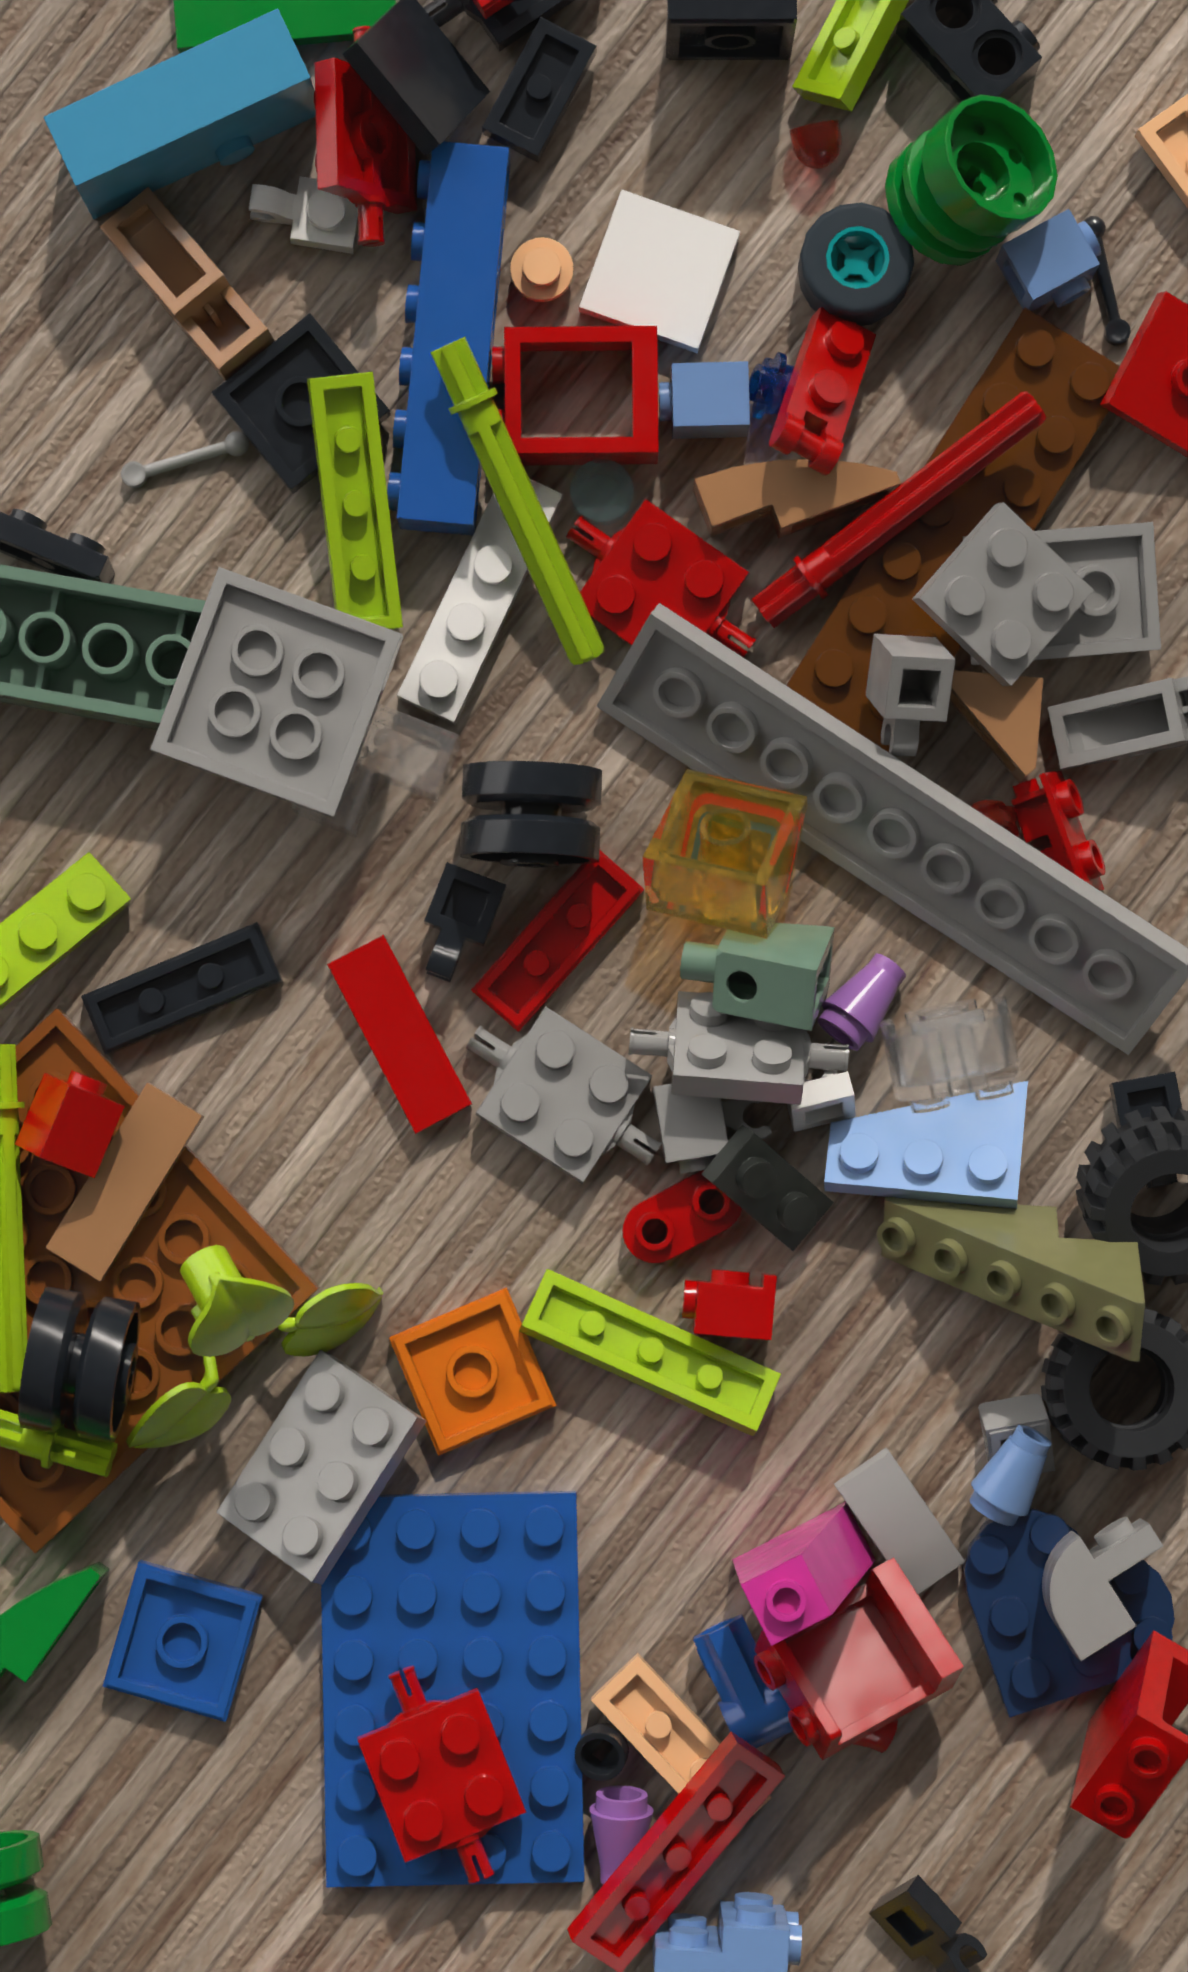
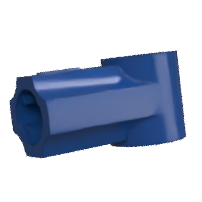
[693,1614,793,1749]

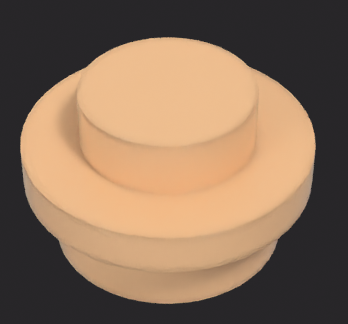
[510,237,573,302]

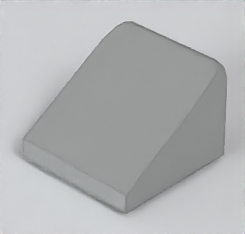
[978,1394,1055,1473]

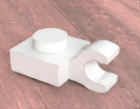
[249,176,358,254]

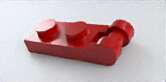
[769,307,876,476]

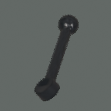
[1084,216,1131,346]

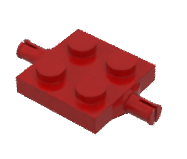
[313,26,417,247]
[566,499,757,658]
[357,1665,526,1884]

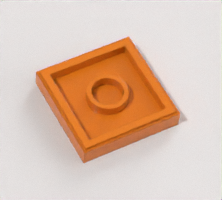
[389,1287,557,1456]

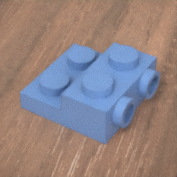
[652,1892,802,1972]

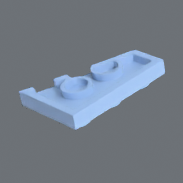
[824,1081,1028,1209]

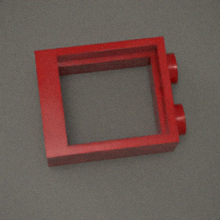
[492,326,659,466]

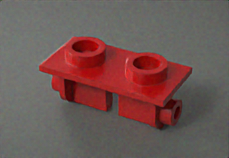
[1011,771,1105,891]

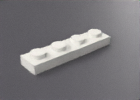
[397,479,563,725]

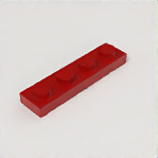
[567,1731,785,1972]

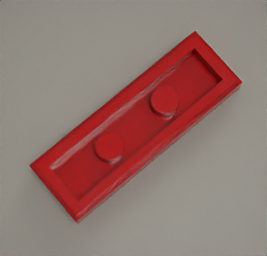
[471,850,645,1033]
[327,935,473,1134]

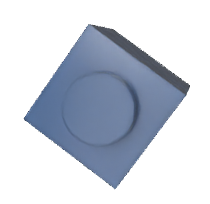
[659,361,750,439]

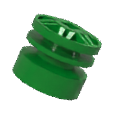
[885,95,1058,266]

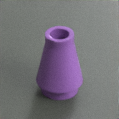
[817,953,906,1051]
[589,1785,654,1884]

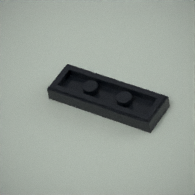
[81,922,283,1055]

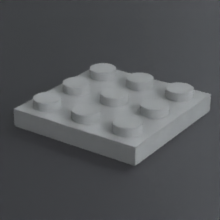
[150,567,403,819]

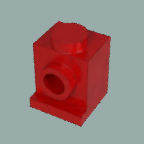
[682,1269,777,1340]

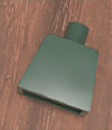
[680,920,835,1031]

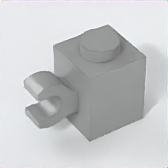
[866,634,955,756]
[653,1084,772,1174]

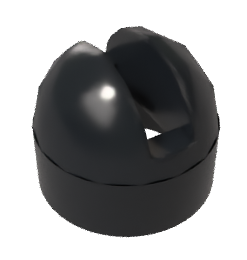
[575,1723,629,1781]

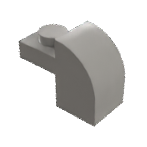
[1042,1517,1163,1661]

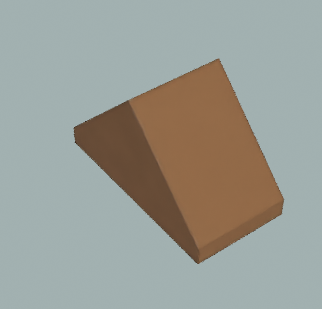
[950,670,1043,783]

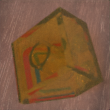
[643,769,807,939]

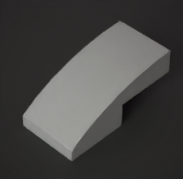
[834,1448,965,1594]

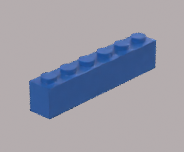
[387,141,511,536]

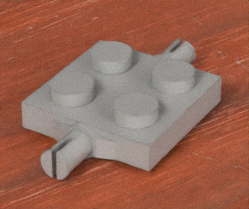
[629,991,849,1105]
[466,1006,662,1184]

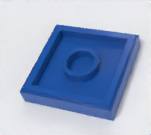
[102,1560,264,1722]

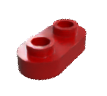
[623,1170,742,1263]

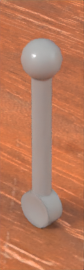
[121,431,249,488]

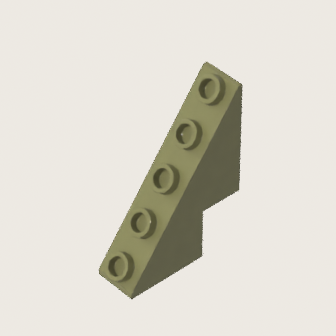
[877,1197,1145,1361]

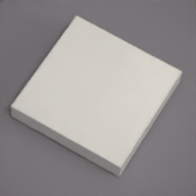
[579,189,740,354]

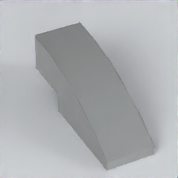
[1047,676,1188,769]

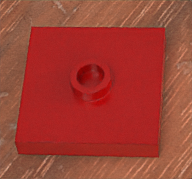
[1100,291,1188,458]

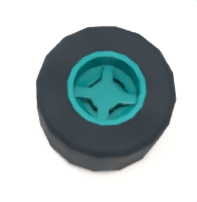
[798,202,914,326]

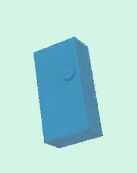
[43,8,316,220]

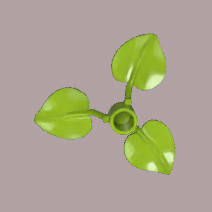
[126,1245,384,1448]

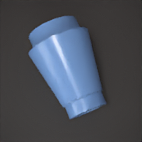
[969,1425,1052,1526]

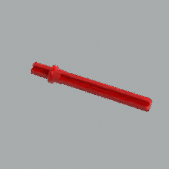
[751,391,1046,628]

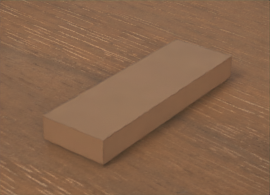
[46,1082,204,1282]

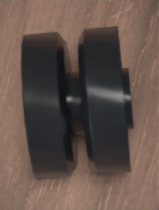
[460,761,602,868]
[18,1287,141,1443]

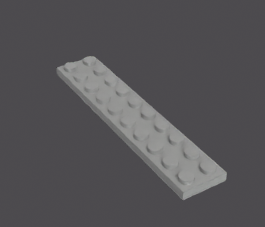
[596,603,1188,1055]

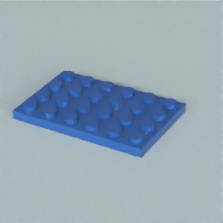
[321,1491,585,1888]

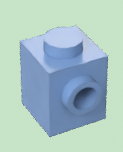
[995,209,1101,311]

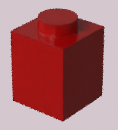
[15,1070,125,1178]

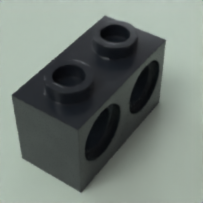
[896,0,1042,103]

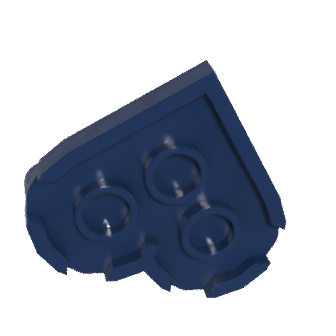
[962,1508,1175,1718]

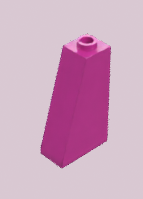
[732,1502,876,1646]

